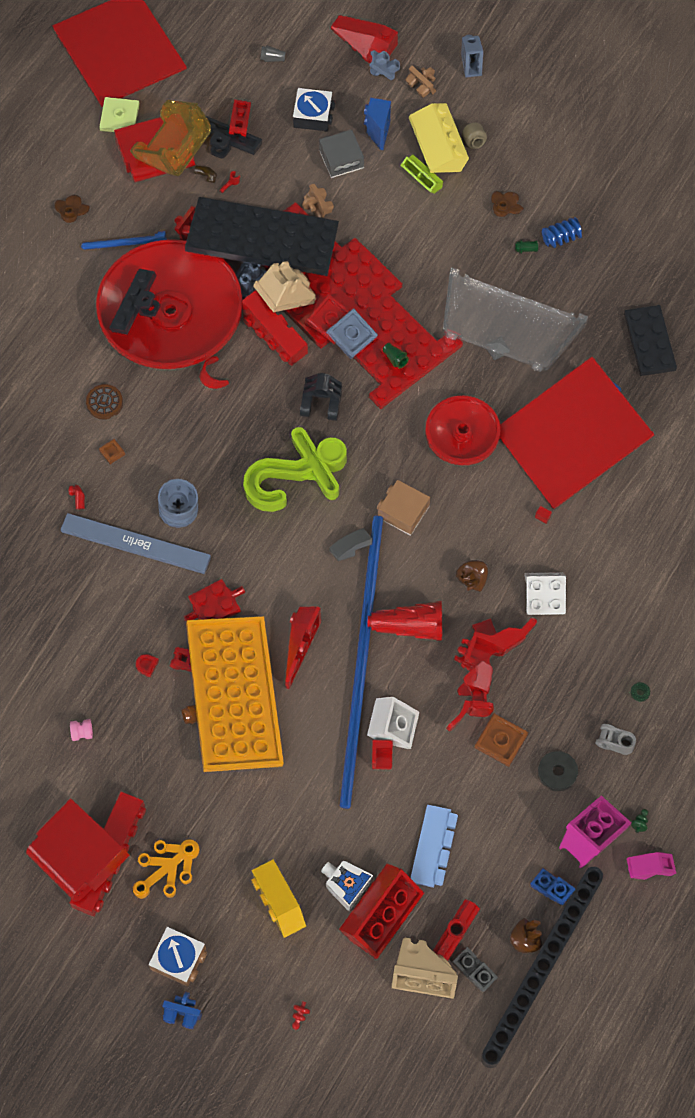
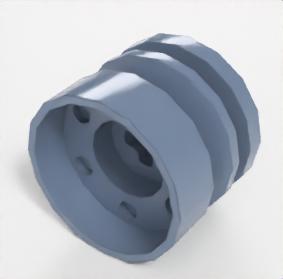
[158,479,198,528]

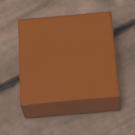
[99,439,125,464]

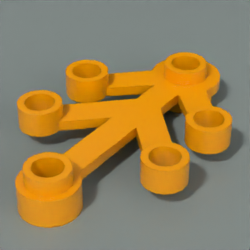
[133,840,200,899]

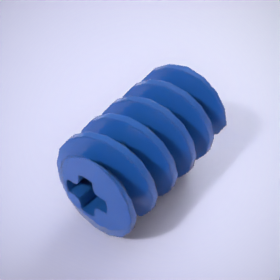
[542,217,582,248]

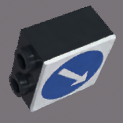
[293,88,335,132]

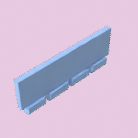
[411,805,458,888]

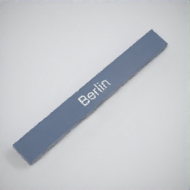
[61,513,211,574]

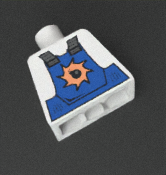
[321,861,373,911]

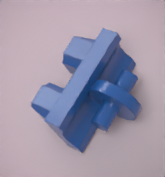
[162,992,202,1030]

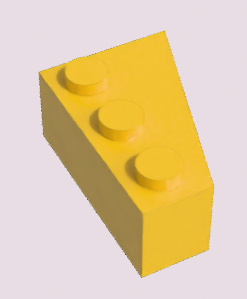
[251,859,306,938]

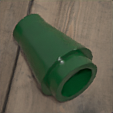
[383,343,409,369]

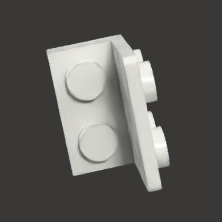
[525,572,566,615]

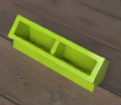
[401,155,443,194]

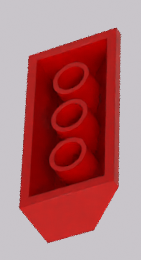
[339,864,424,959]

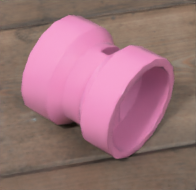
[70,719,93,741]

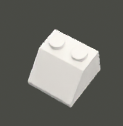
[367,697,419,749]

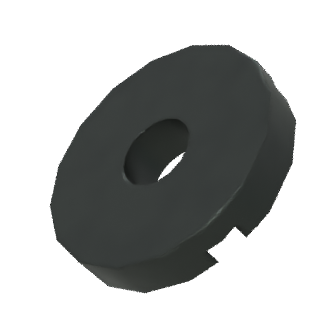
[538,751,578,791]

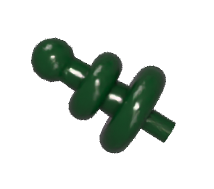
[631,809,648,833]

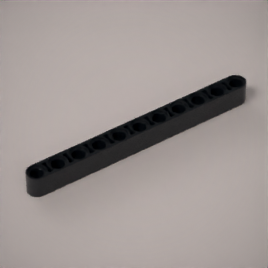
[481,867,603,1068]

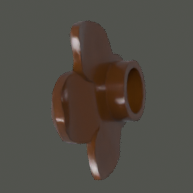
[491,191,524,217]
[55,195,90,223]

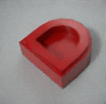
[136,654,159,677]

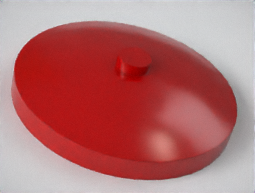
[425,396,500,465]

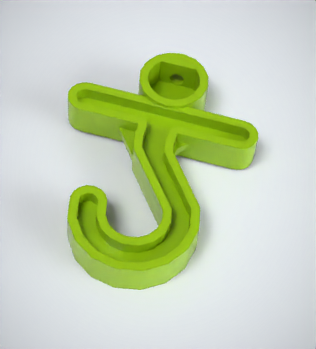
[243,427,347,512]

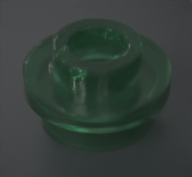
[630,682,650,702]

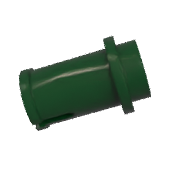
[515,239,538,254]

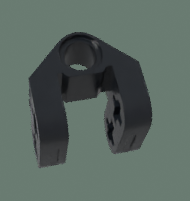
[300,373,342,421]

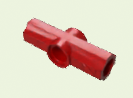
[433,899,480,961]

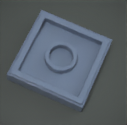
[326,308,378,359]

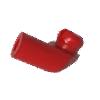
[69,485,85,509]

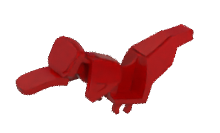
[446,618,537,732]

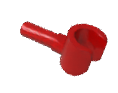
[219,171,240,193]

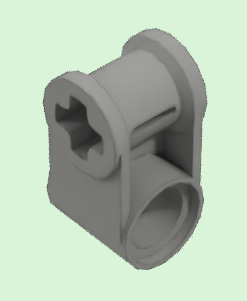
[595,724,636,755]

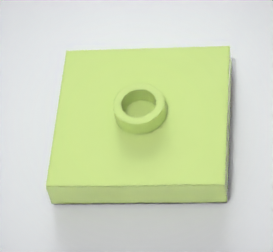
[99,97,140,132]

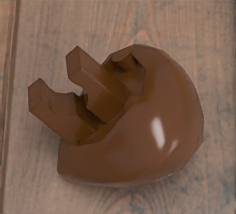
[456,560,488,592]
[510,918,542,953]

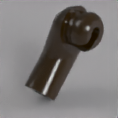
[195,165,217,183]

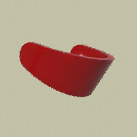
[200,356,229,389]

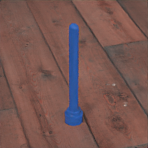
[81,231,167,250]

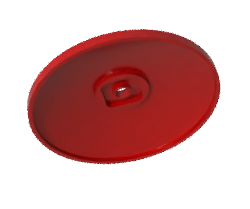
[96,240,242,369]

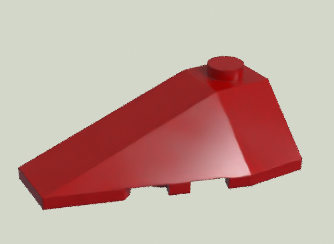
[331,15,398,63]
[285,607,321,689]

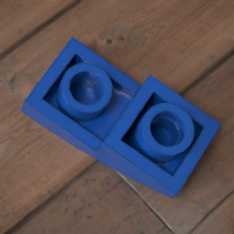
[530,869,575,905]

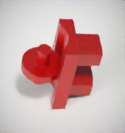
[174,206,196,241]

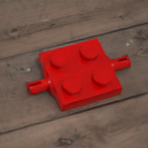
[184,579,245,622]

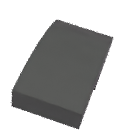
[329,528,372,561]
[451,947,498,992]

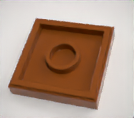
[474,713,529,767]

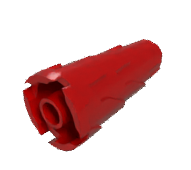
[368,601,442,641]

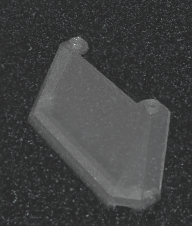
[443,267,588,372]

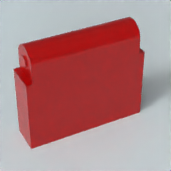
[114,111,195,183]
[26,798,130,902]

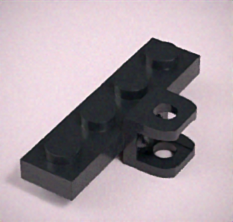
[193,114,262,159]
[109,269,161,335]

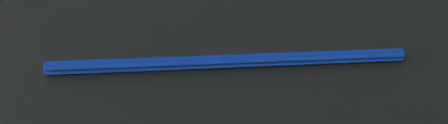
[340,516,383,809]

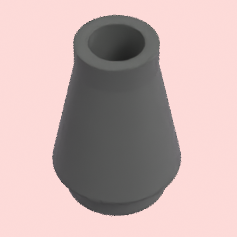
[260,45,285,62]

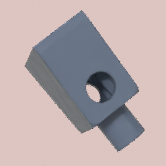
[461,35,483,77]

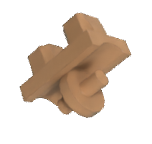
[405,66,436,98]
[302,184,334,218]

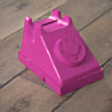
[559,796,631,868]

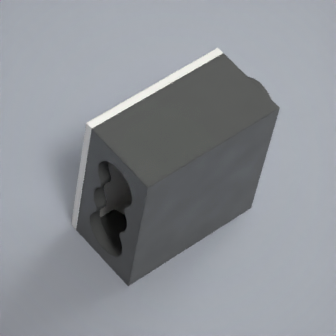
[319,130,364,178]

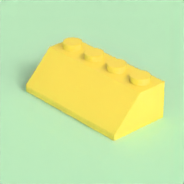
[409,103,469,173]

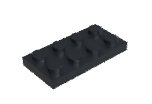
[624,305,677,376]

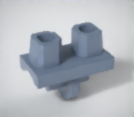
[369,50,400,80]

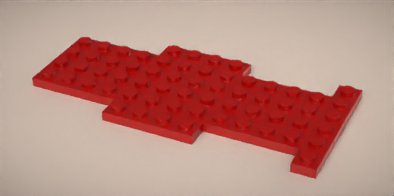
[262,202,463,409]

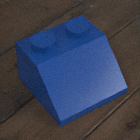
[364,98,391,150]

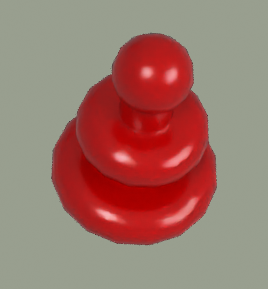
[292,1001,310,1030]

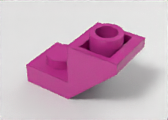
[626,852,676,880]

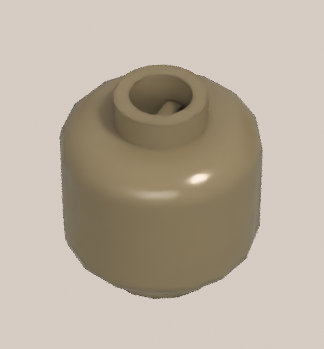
[462,122,487,149]

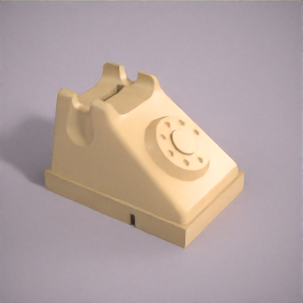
[254,261,316,312]
[392,937,458,999]

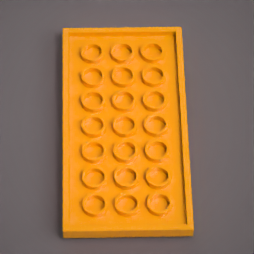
[186,616,284,772]

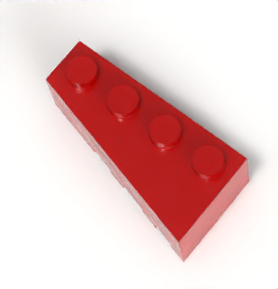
[242,290,308,366]

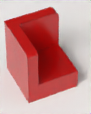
[372,740,393,770]

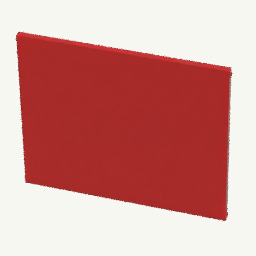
[52,0,187,107]
[500,357,655,509]

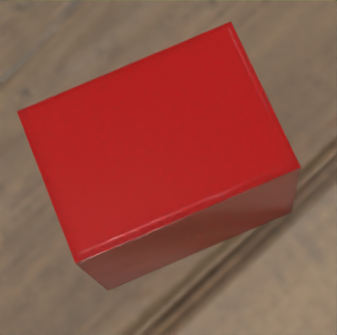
[535,506,552,524]

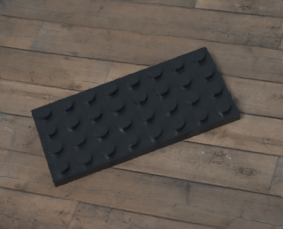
[185,197,339,276]

